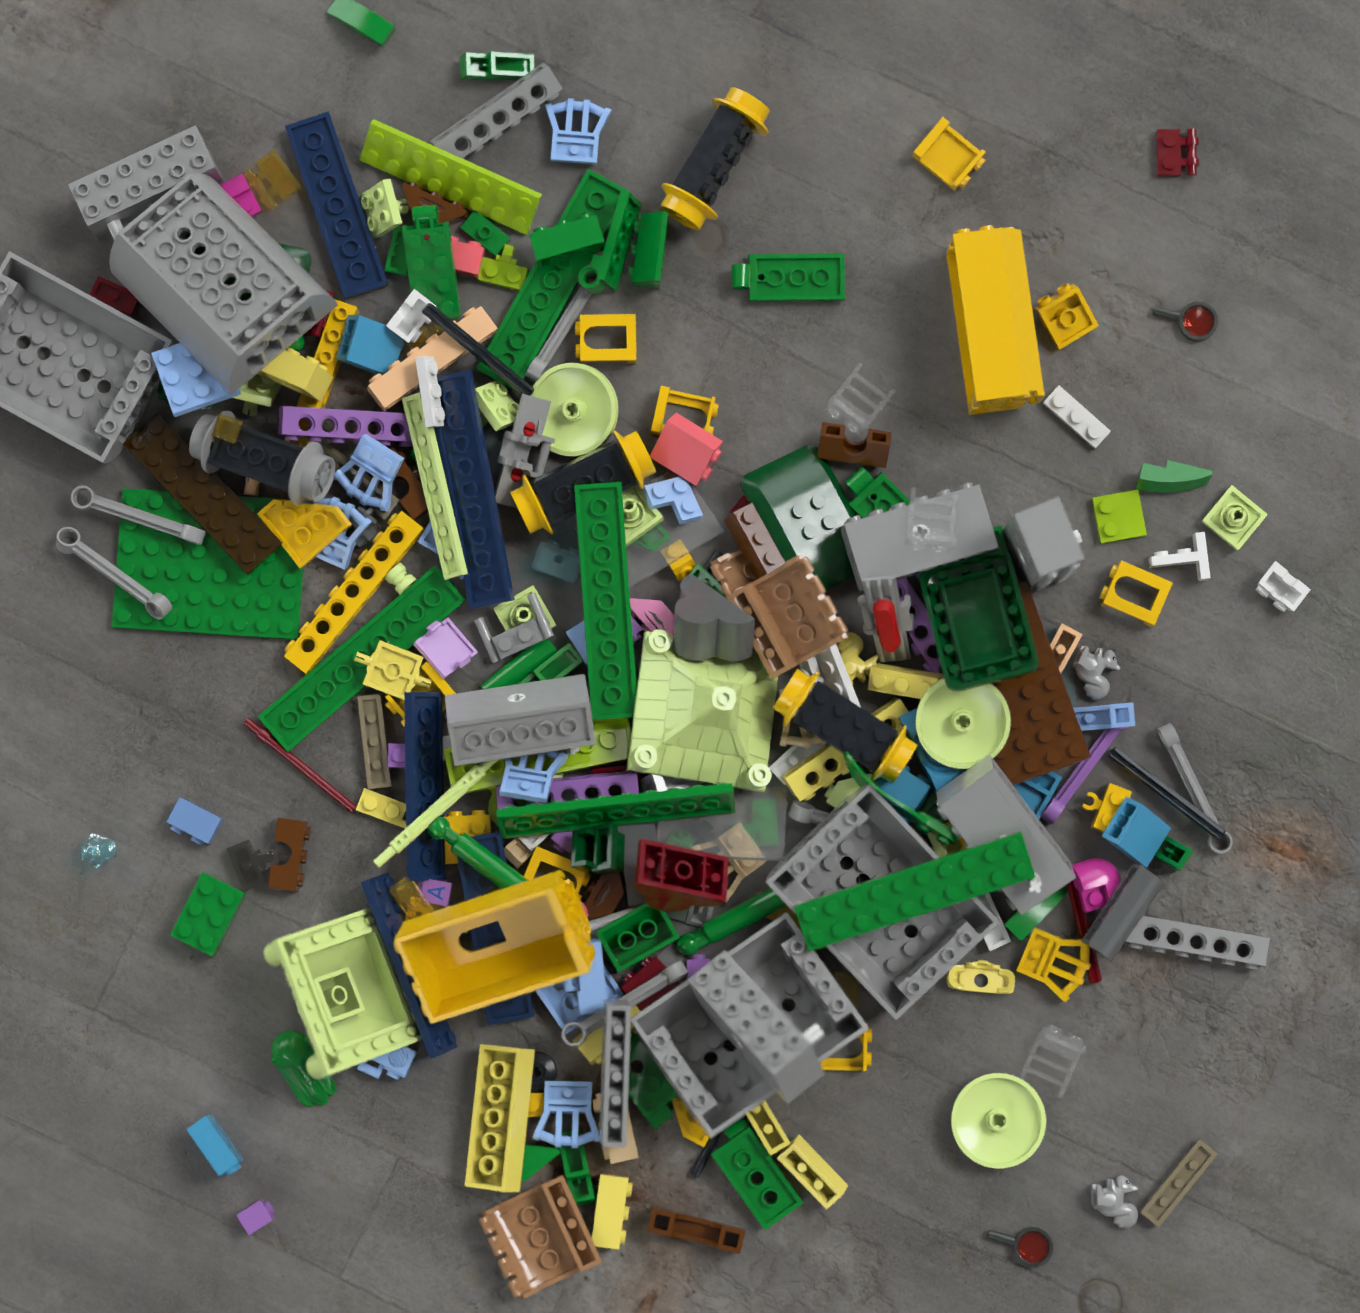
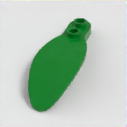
[844,751,958,846]

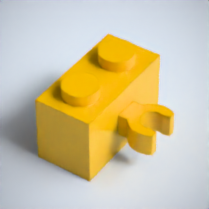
[1082,783,1132,833]

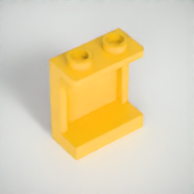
[912,117,986,191]
[385,661,456,726]

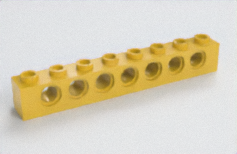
[284,299,359,448]
[284,511,424,674]

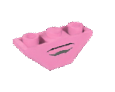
[630,598,674,636]

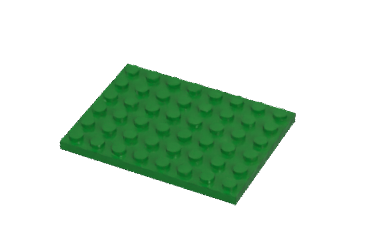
[112,488,309,640]

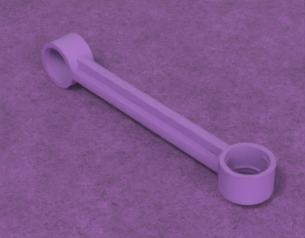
[1041,727,1128,825]

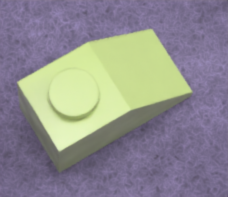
[824,773,872,808]

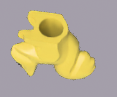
[837,632,878,686]

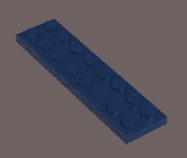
[285,111,388,300]
[404,692,445,881]
[457,831,535,1025]
[360,873,457,1059]

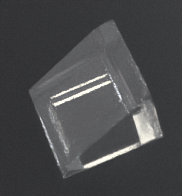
[657,942,690,968]

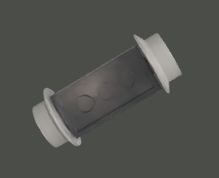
[189,411,335,505]

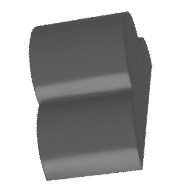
[673,574,755,661]

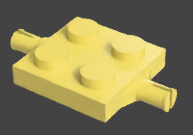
[354,640,432,700]

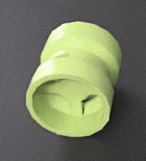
[384,563,417,595]

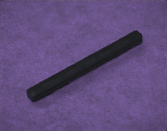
[422,303,534,396]
[1108,747,1226,840]

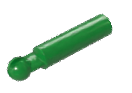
[480,639,558,690]
[427,816,529,889]
[677,888,786,956]

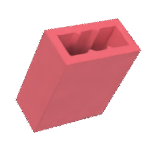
[650,413,723,486]

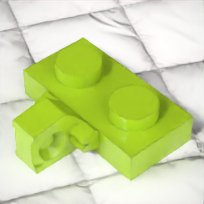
[478,244,528,291]

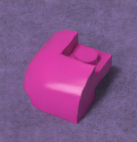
[220,173,263,218]
[1072,858,1122,912]

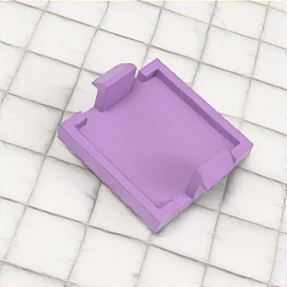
[413,618,478,679]

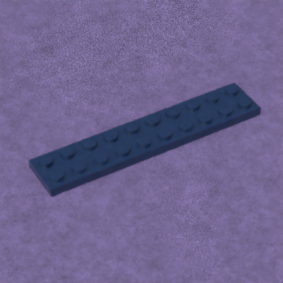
[435,370,515,609]

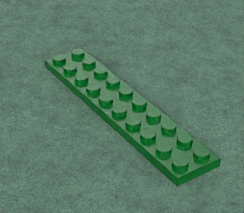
[476,169,628,392]
[574,482,637,720]
[258,565,466,752]
[496,782,736,839]
[794,831,1036,951]

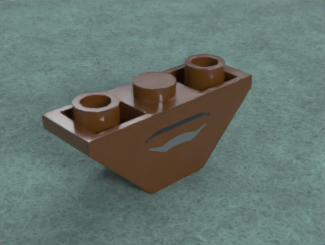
[402,182,468,225]
[581,872,624,920]

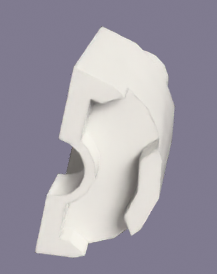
[386,289,436,343]
[1255,561,1311,612]

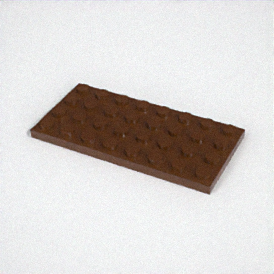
[992,581,1091,786]

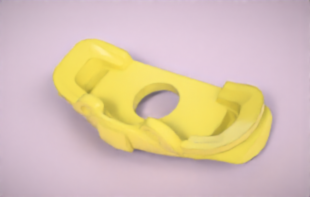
[947,960,1015,994]

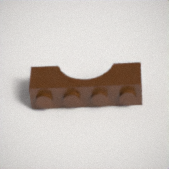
[647,1206,745,1254]

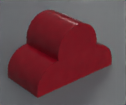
[635,838,729,911]

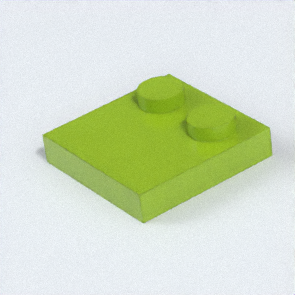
[1092,490,1147,544]

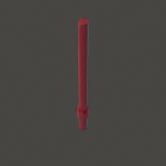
[243,718,357,813]

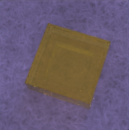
[212,413,242,444]

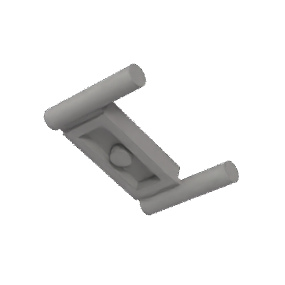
[475,593,554,663]

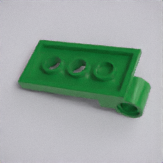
[578,190,642,294]
[628,1032,678,1130]
[710,1117,803,1230]

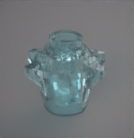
[80,832,117,869]

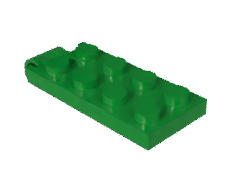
[402,205,462,319]
[731,253,845,302]
[845,467,922,539]

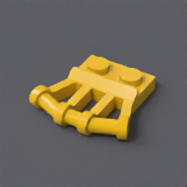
[1016,927,1091,1002]

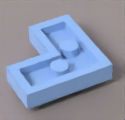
[642,476,703,525]

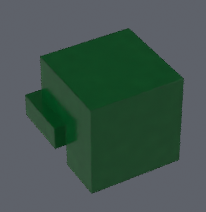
[571,822,625,876]

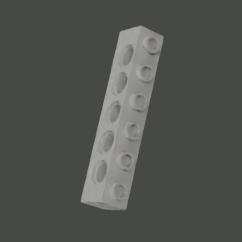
[430,63,563,160]
[1126,916,1270,970]
[599,1000,631,1147]

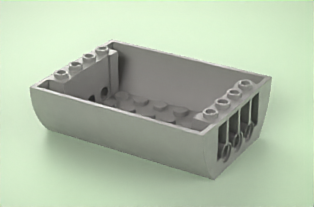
[109,173,338,395]
[0,251,174,464]
[766,784,1000,1020]
[631,912,869,1138]

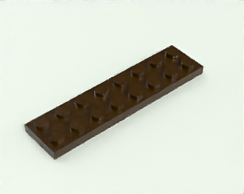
[123,413,282,576]

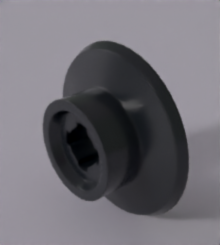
[530,1051,557,1093]

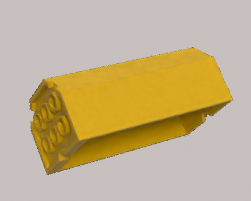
[946,225,1045,415]
[394,870,596,1024]

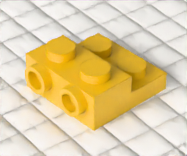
[1034,283,1099,350]
[444,810,492,864]

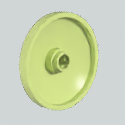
[531,363,619,456]
[916,678,1011,769]
[951,1073,1046,1169]

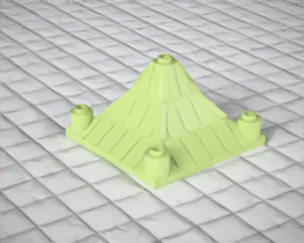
[627,629,778,792]
[264,908,423,1079]

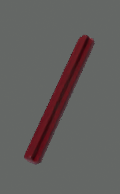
[1067,880,1102,984]

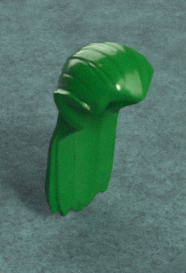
[271,1030,337,1107]

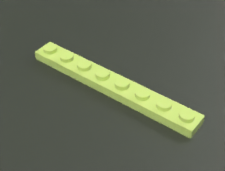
[402,392,468,580]

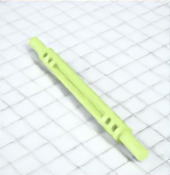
[373,759,499,868]

